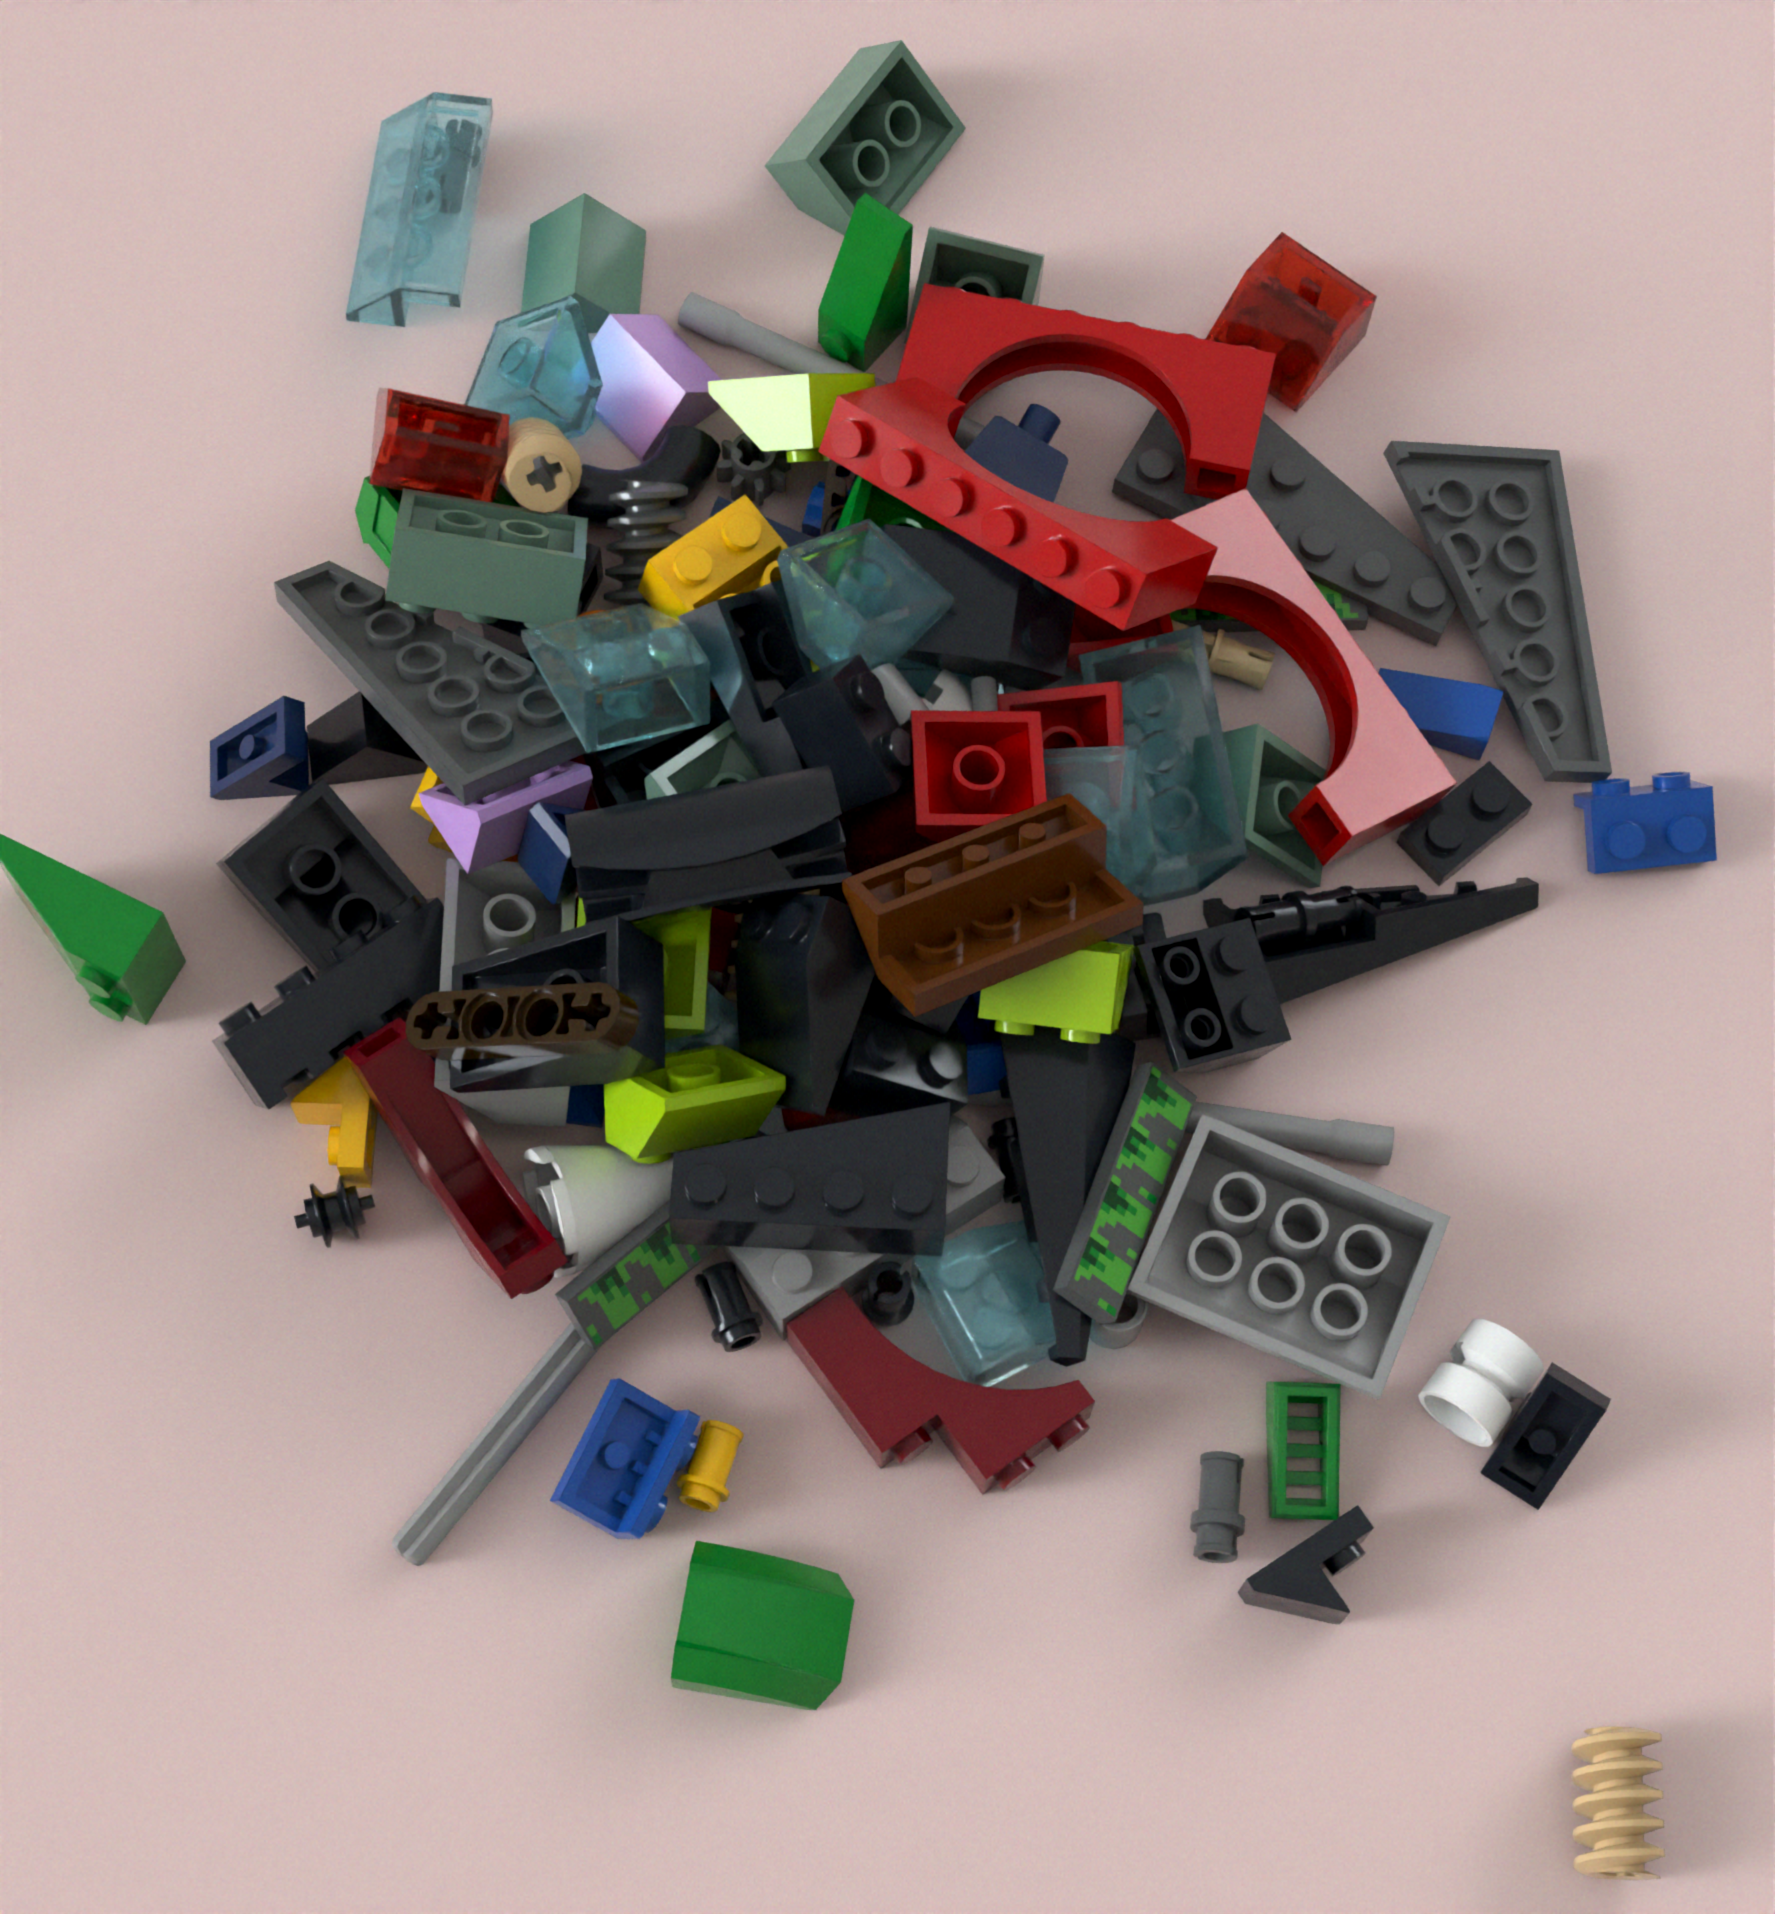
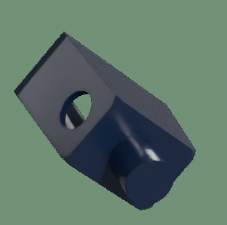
[964,404,1069,503]

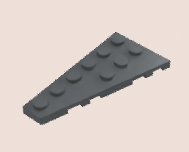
[1112,409,1458,646]
[1383,441,1612,783]
[274,561,633,806]

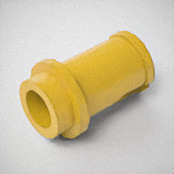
[676,1420,744,1512]

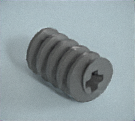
[604,479,688,607]

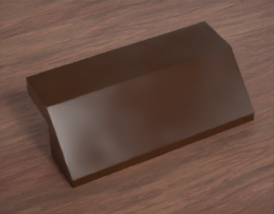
[842,793,1144,1017]

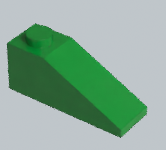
[818,193,913,372]

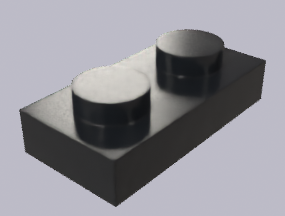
[1396,761,1533,886]

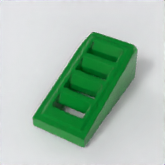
[1266,1381,1341,1520]

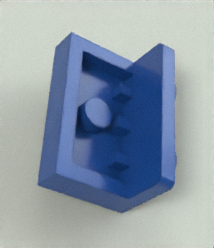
[1573,772,1717,874]
[550,1378,700,1539]

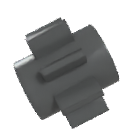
[716,432,791,506]

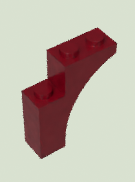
[343,1017,568,1299]
[787,1286,1095,1495]

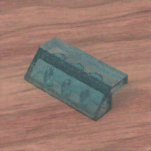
[346,92,493,327]

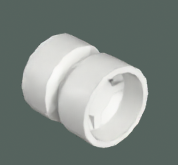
[1418,1318,1544,1447]

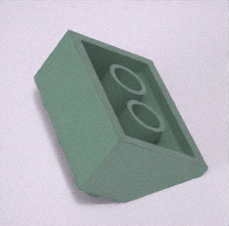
[764,40,966,236]
[385,488,588,633]

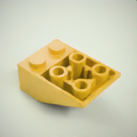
[638,494,863,672]

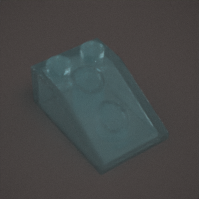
[521,603,710,753]

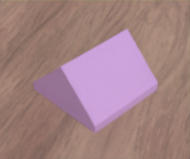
[567,314,722,463]
[419,760,593,874]

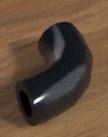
[568,425,721,529]

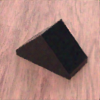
[307,691,428,785]

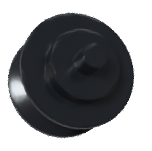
[294,1175,375,1248]

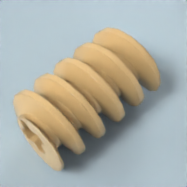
[494,417,582,513]
[1572,1726,1665,1880]

